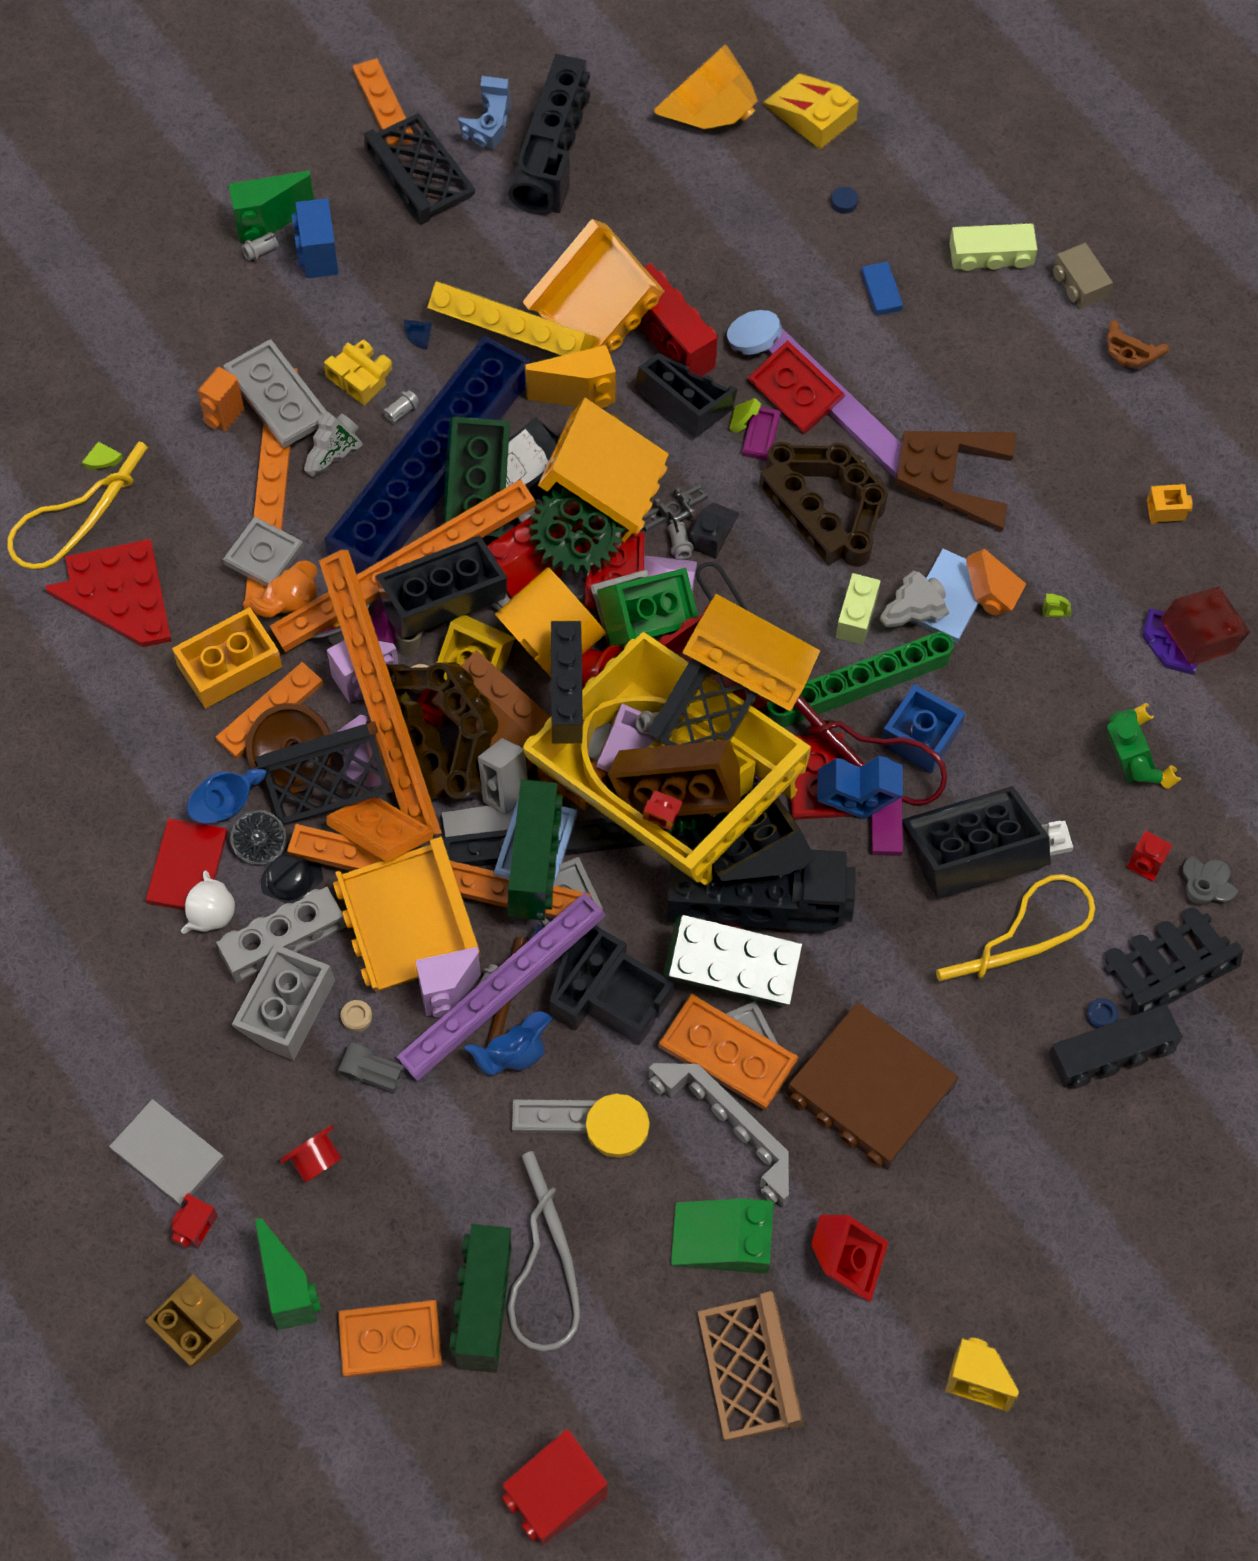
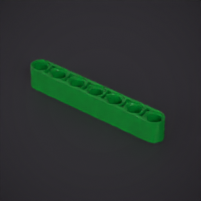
[766,632,954,728]

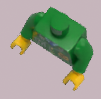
[1106,703,1181,789]

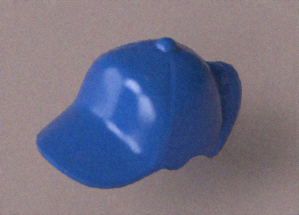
[187,768,266,824]
[464,1012,552,1075]

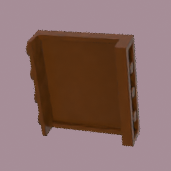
[787,1002,958,1170]

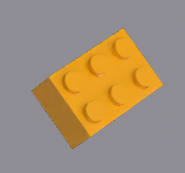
[172,607,282,709]

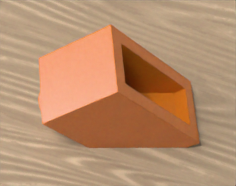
[966,549,1026,616]

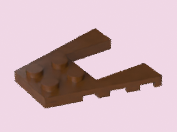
[895,431,1017,532]

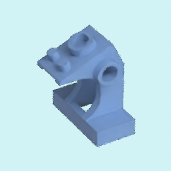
[459,76,512,150]

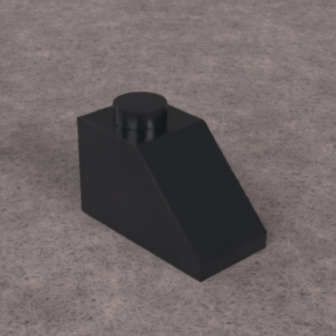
[690,502,739,559]

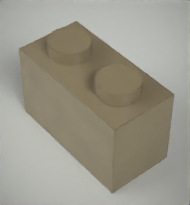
[1053,243,1113,310]

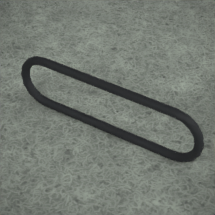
[696,562,748,611]

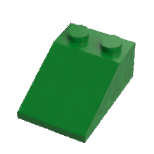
[229,170,314,242]
[597,568,698,646]
[671,1198,774,1274]
[255,1218,321,1330]

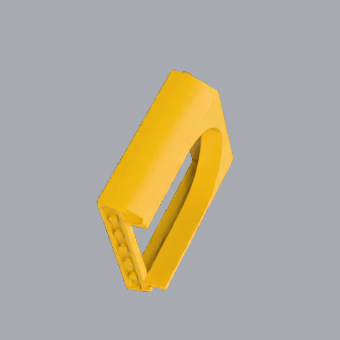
[523,632,811,885]

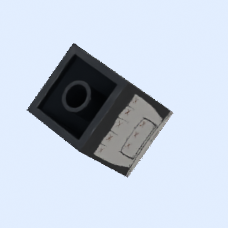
[506,417,563,500]

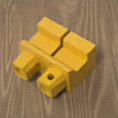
[324,339,393,406]

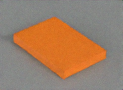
[326,797,433,862]
[338,1300,442,1378]

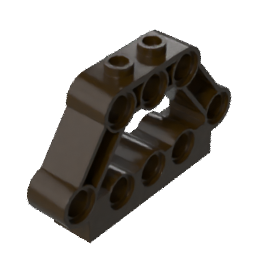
[759,442,888,567]
[386,662,498,799]

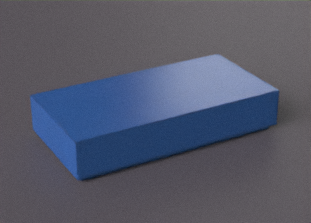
[861,262,903,316]

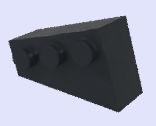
[635,353,737,438]
[549,925,627,1030]

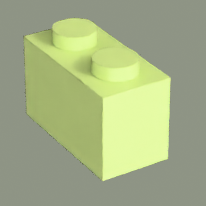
[836,573,881,645]

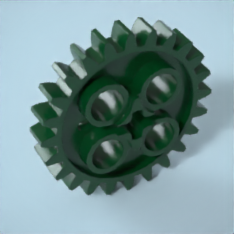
[528,486,623,577]

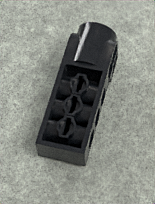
[508,54,590,214]
[667,849,855,931]

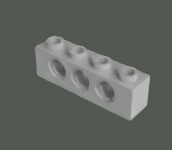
[216,887,346,983]

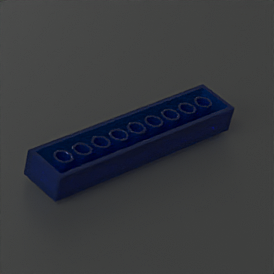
[324,336,531,574]

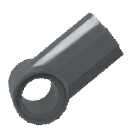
[337,1043,405,1093]

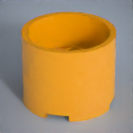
[495,567,607,677]

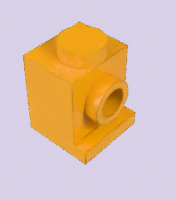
[1147,484,1192,524]

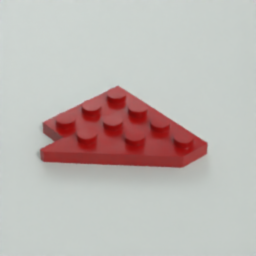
[45,539,172,647]

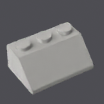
[232,944,336,1061]

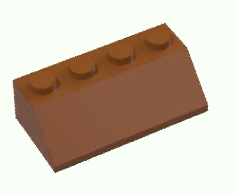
[431,650,551,773]

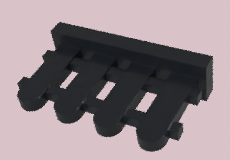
[1104,908,1244,1015]

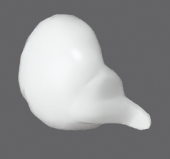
[181,871,235,934]

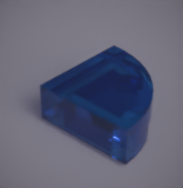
[404,320,432,350]

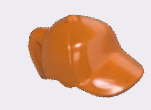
[243,560,317,617]

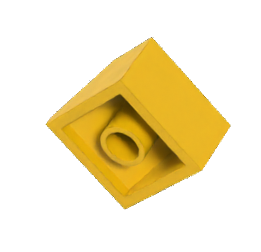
[437,615,515,680]
[945,1338,1019,1412]

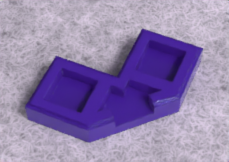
[1142,608,1200,675]

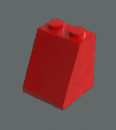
[501,1429,608,1546]

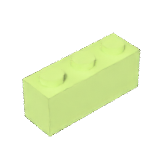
[950,223,1037,271]

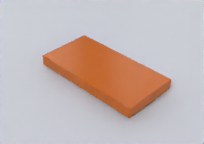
[659,994,799,1111]

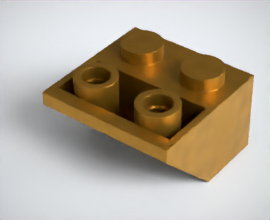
[145,1274,243,1368]

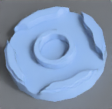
[727,310,782,355]

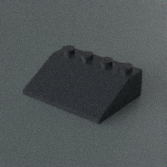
[691,782,816,881]
[902,786,1051,899]

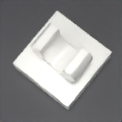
[1041,821,1073,856]

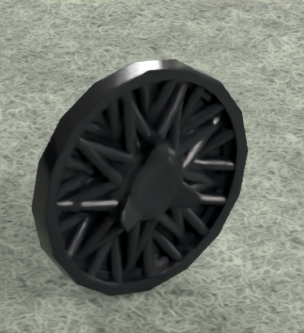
[230,810,286,866]

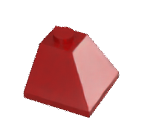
[811,1215,889,1302]

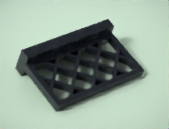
[364,113,476,226]
[647,658,758,746]
[255,721,393,824]

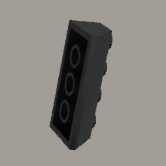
[375,535,507,639]

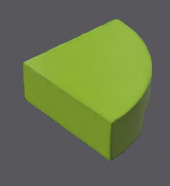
[729,398,761,433]
[82,442,123,470]
[1042,594,1071,617]

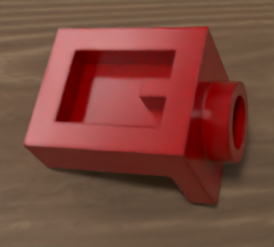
[642,791,682,830]

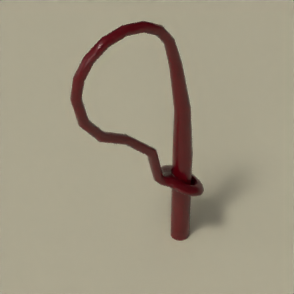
[794,695,948,806]

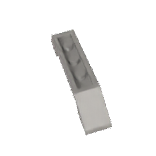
[648,1063,789,1208]

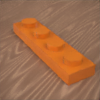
[353,58,413,146]
[215,662,323,760]

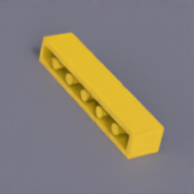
[427,281,595,356]

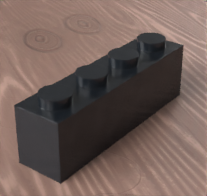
[551,621,583,744]
[1048,1004,1183,1088]

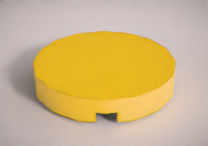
[586,1094,650,1158]

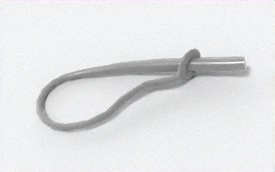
[507,1151,580,1352]

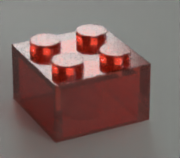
[1160,586,1250,665]

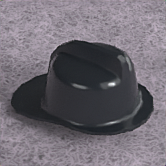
[261,851,323,904]

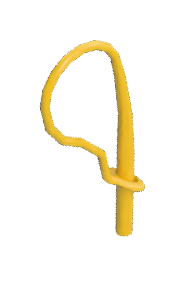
[7,441,148,570]
[936,874,1095,981]

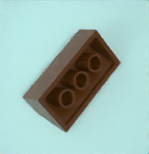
[608,740,741,816]

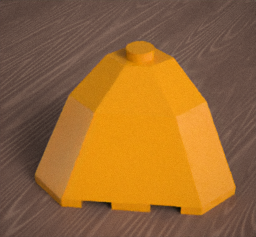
[653,44,758,129]

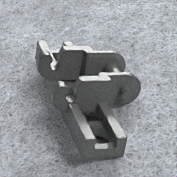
[642,484,708,532]

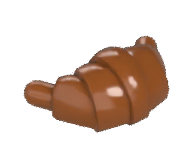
[1107,320,1170,369]

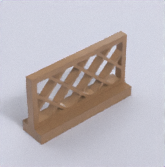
[698,1291,804,1442]

